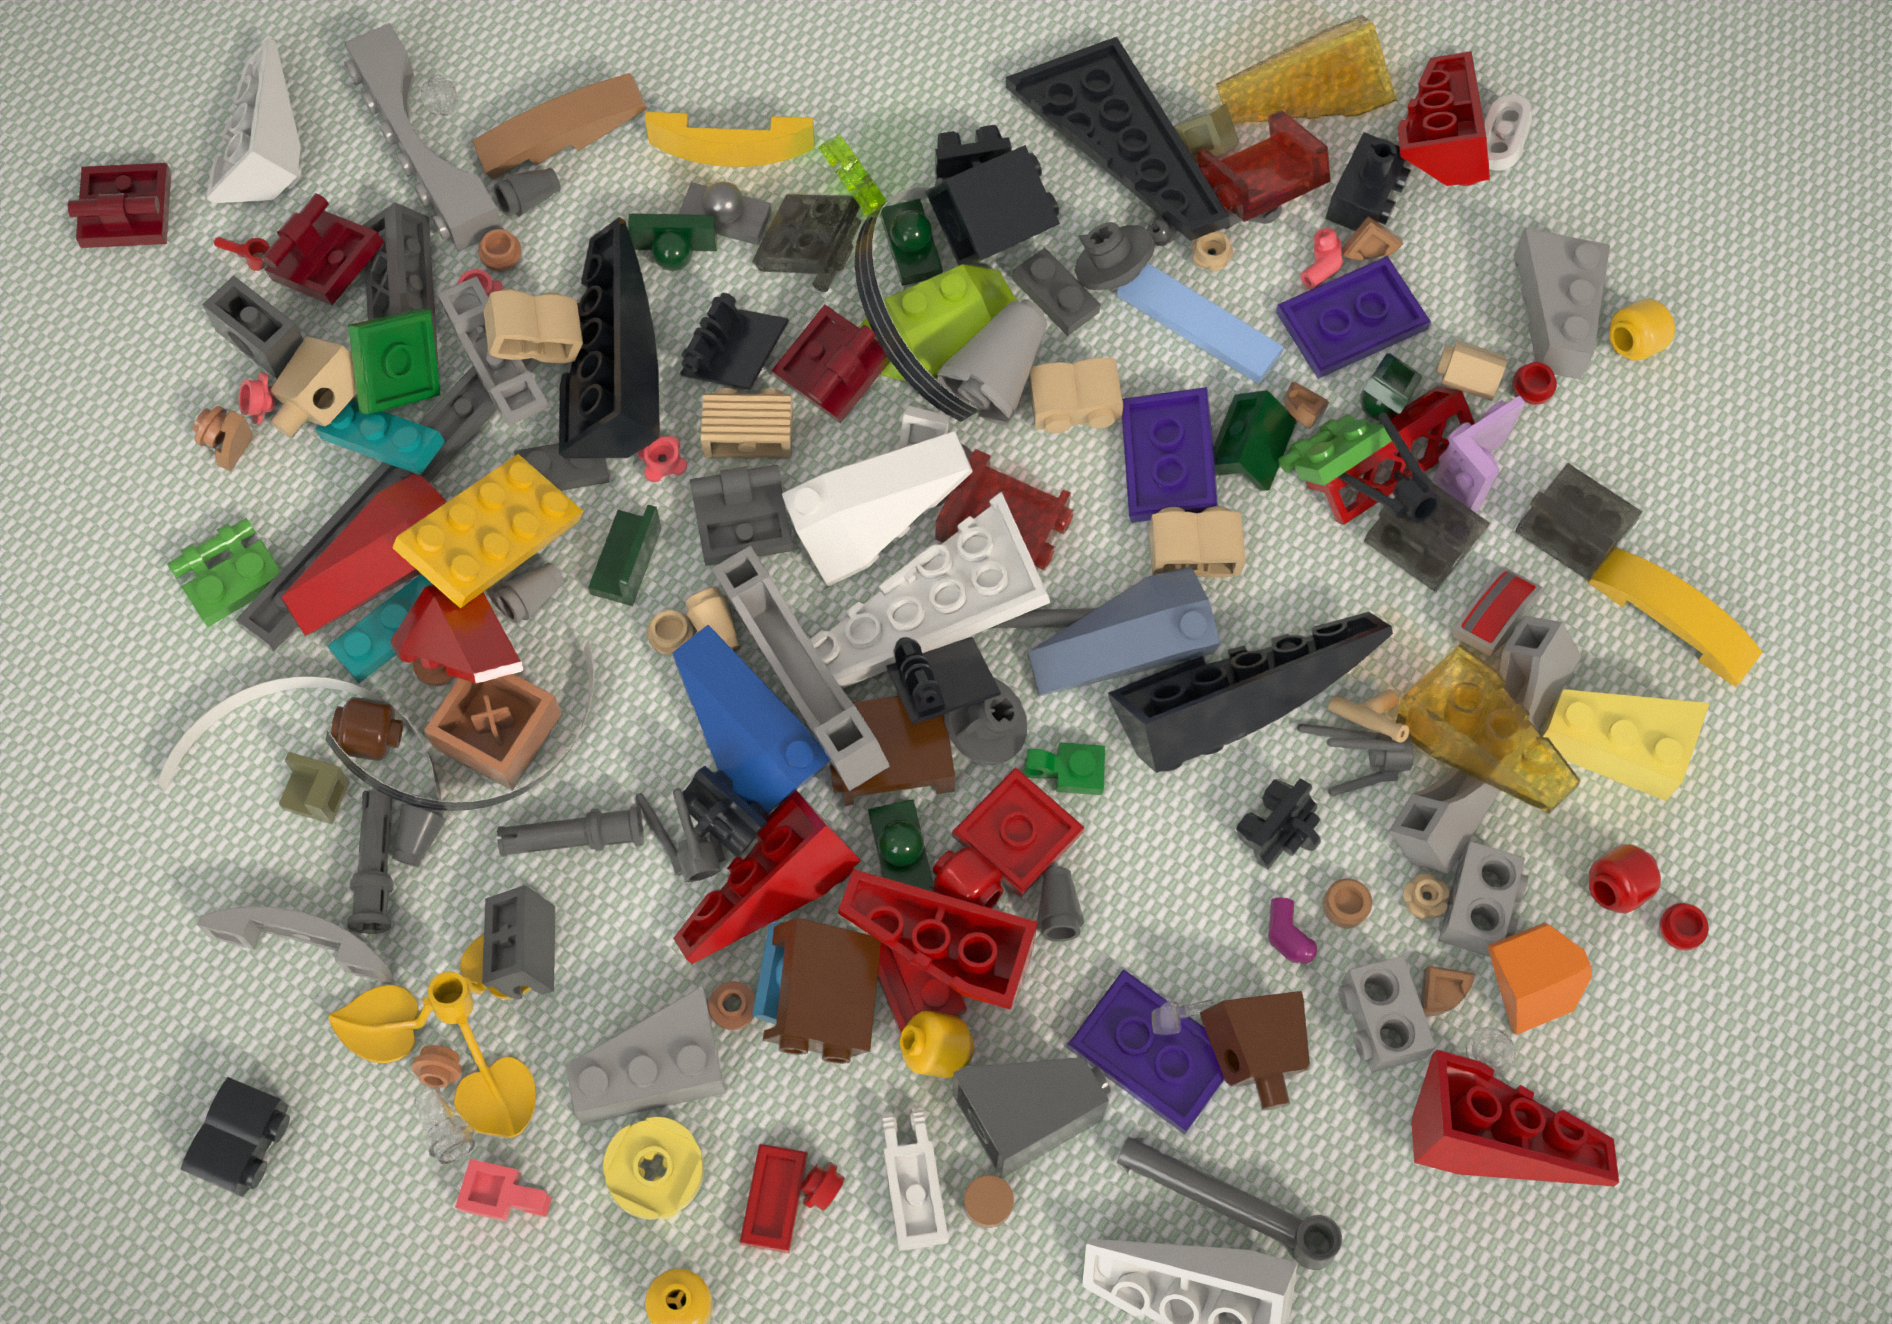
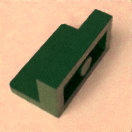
[1213,390,1296,491]
[588,505,662,606]

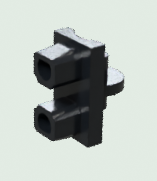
[935,124,1012,180]
[683,766,767,858]
[1236,778,1321,870]

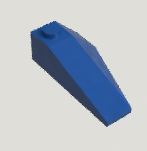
[672,625,830,814]

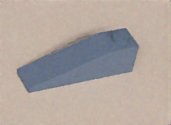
[1027,566,1221,697]

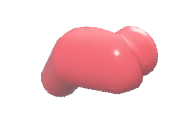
[1300,228,1343,290]

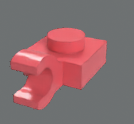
[455,1159,552,1222]

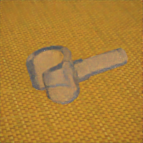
[1151,999,1215,1035]

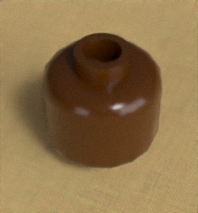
[331,697,403,761]

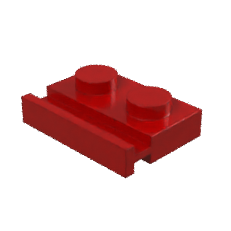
[877,943,967,1035]

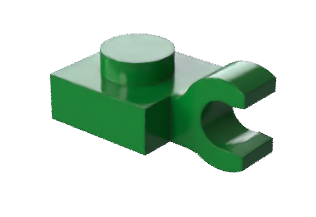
[1024,742,1105,795]

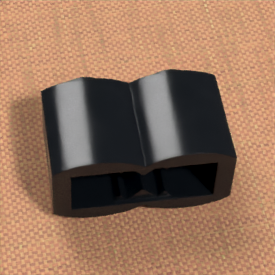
[181,1077,290,1197]

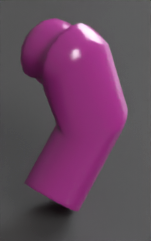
[1268,897,1317,964]

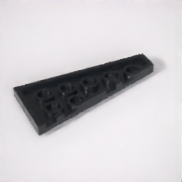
[1006,36,1230,241]

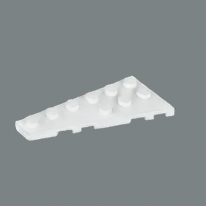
[792,492,1050,708]

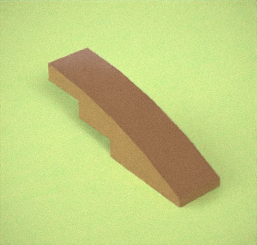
[472,73,648,180]

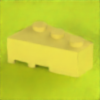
[1535,689,1710,801]

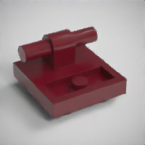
[68,163,172,248]
[262,193,384,306]
[771,304,890,424]

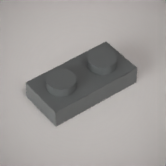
[1012,247,1101,336]
[514,443,610,491]

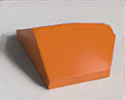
[1487,922,1592,1035]

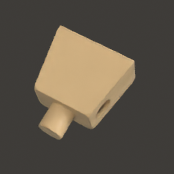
[270,336,357,438]

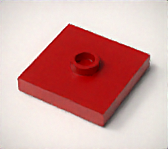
[952,767,1085,897]

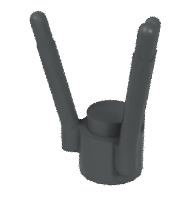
[1297,724,1414,796]
[635,788,725,882]

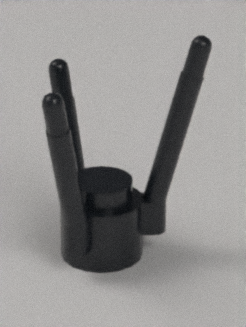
[1339,413,1441,523]

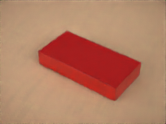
[740,1144,808,1254]

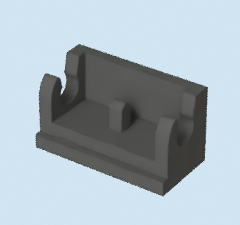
[482,885,555,999]

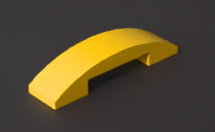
[645,112,815,167]
[1586,547,1763,688]

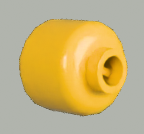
[1609,298,1675,361]
[900,1011,974,1079]
[645,1268,714,1324]

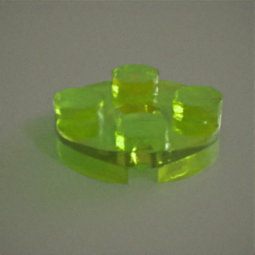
[818,133,886,217]

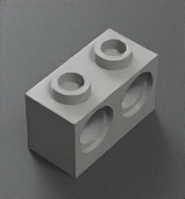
[1438,841,1528,957]
[1338,955,1436,1073]

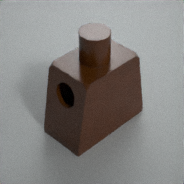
[1200,991,1310,1111]

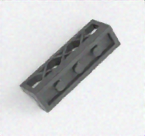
[363,202,438,364]

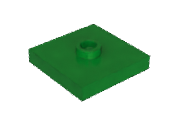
[348,308,441,415]

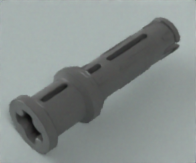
[347,788,394,934]
[497,804,644,857]

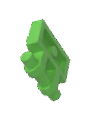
[1278,414,1392,486]
[167,518,281,627]

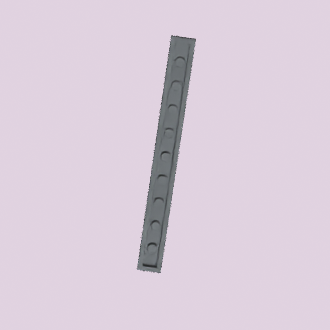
[236,358,542,652]

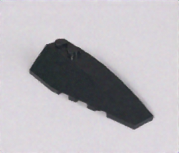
[559,217,660,458]
[1108,612,1393,773]

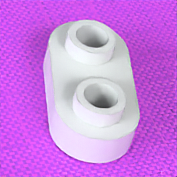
[1484,95,1532,170]

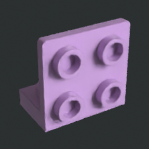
[1433,396,1526,518]

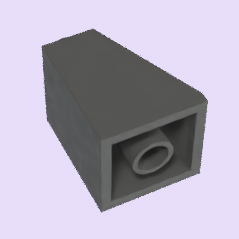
[952,1057,1111,1178]

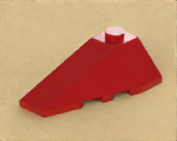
[673,790,861,964]

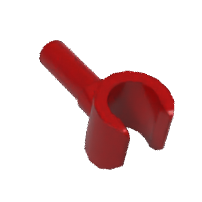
[214,236,270,271]

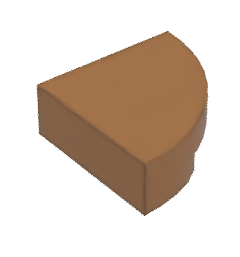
[1342,216,1403,261]
[1284,381,1330,429]
[215,410,254,471]
[1421,966,1475,1016]

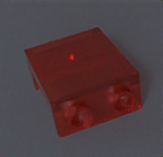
[1197,110,1331,222]
[935,449,1075,571]

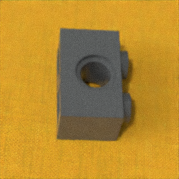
[202,275,303,379]

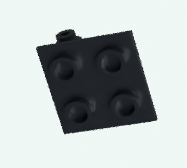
[680,292,789,390]
[886,637,1001,725]

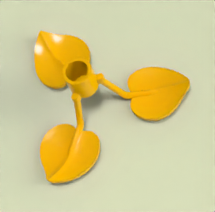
[328,934,536,1138]

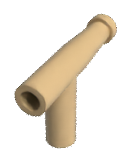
[1328,689,1409,743]

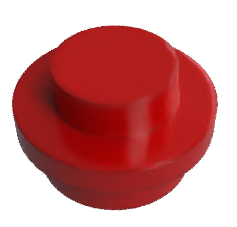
[1512,362,1557,405]
[1659,903,1709,951]
[800,1161,845,1211]

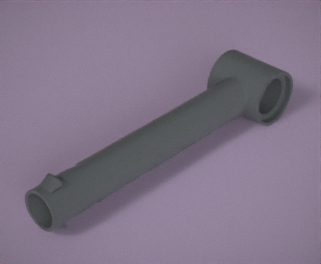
[1117,1136,1342,1270]

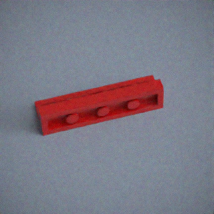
[1305,386,1475,525]

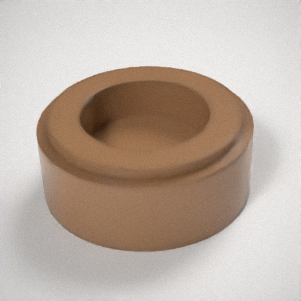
[1323,878,1372,929]
[964,1175,1014,1228]

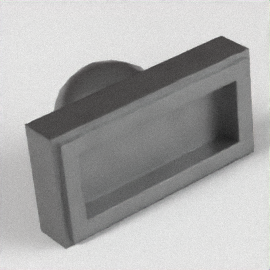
[678,181,772,245]

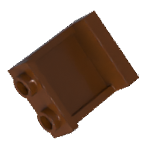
[830,696,955,806]
[763,918,881,1064]

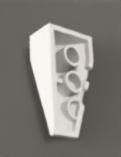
[206,37,302,203]
[782,431,973,586]
[1082,1239,1297,1324]

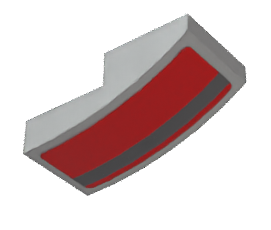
[1452,567,1543,657]

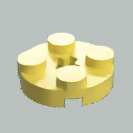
[603,1116,704,1220]

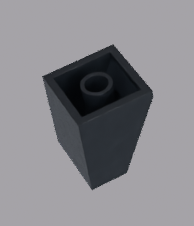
[925,145,1060,266]

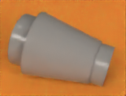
[494,562,564,623]

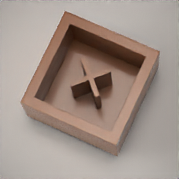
[424,674,562,791]

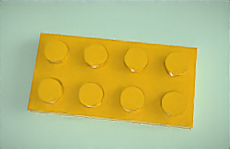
[392,454,584,608]

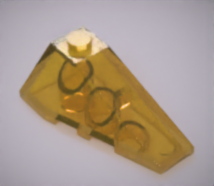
[1216,15,1397,124]
[1396,644,1581,814]

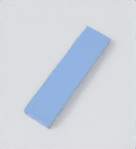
[1117,263,1284,384]

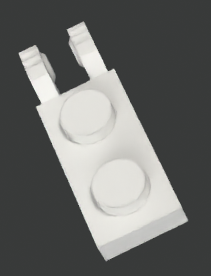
[881,1106,949,1251]

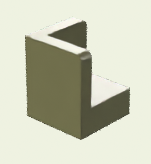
[1174,104,1239,163]
[279,752,350,824]

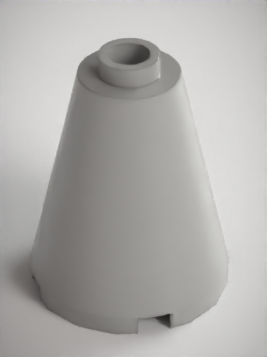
[937,299,1047,425]

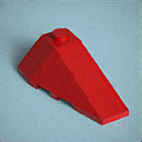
[1397,51,1490,186]
[281,473,447,637]
[390,584,523,683]
[838,869,1038,1010]
[1411,1050,1619,1187]

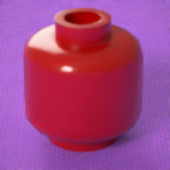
[1589,844,1661,914]
[933,847,1004,909]

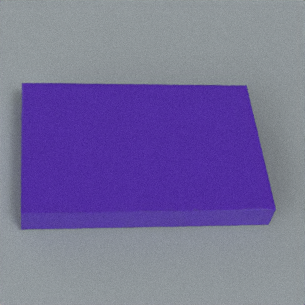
[1276,256,1431,379]
[1122,387,1219,523]
[1066,969,1225,1135]

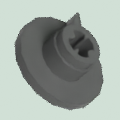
[1074,222,1155,290]
[944,677,1027,766]

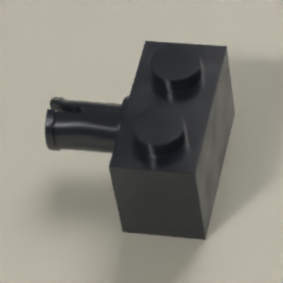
[1325,132,1412,231]

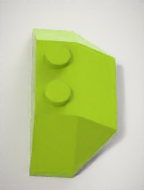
[858,264,1017,381]

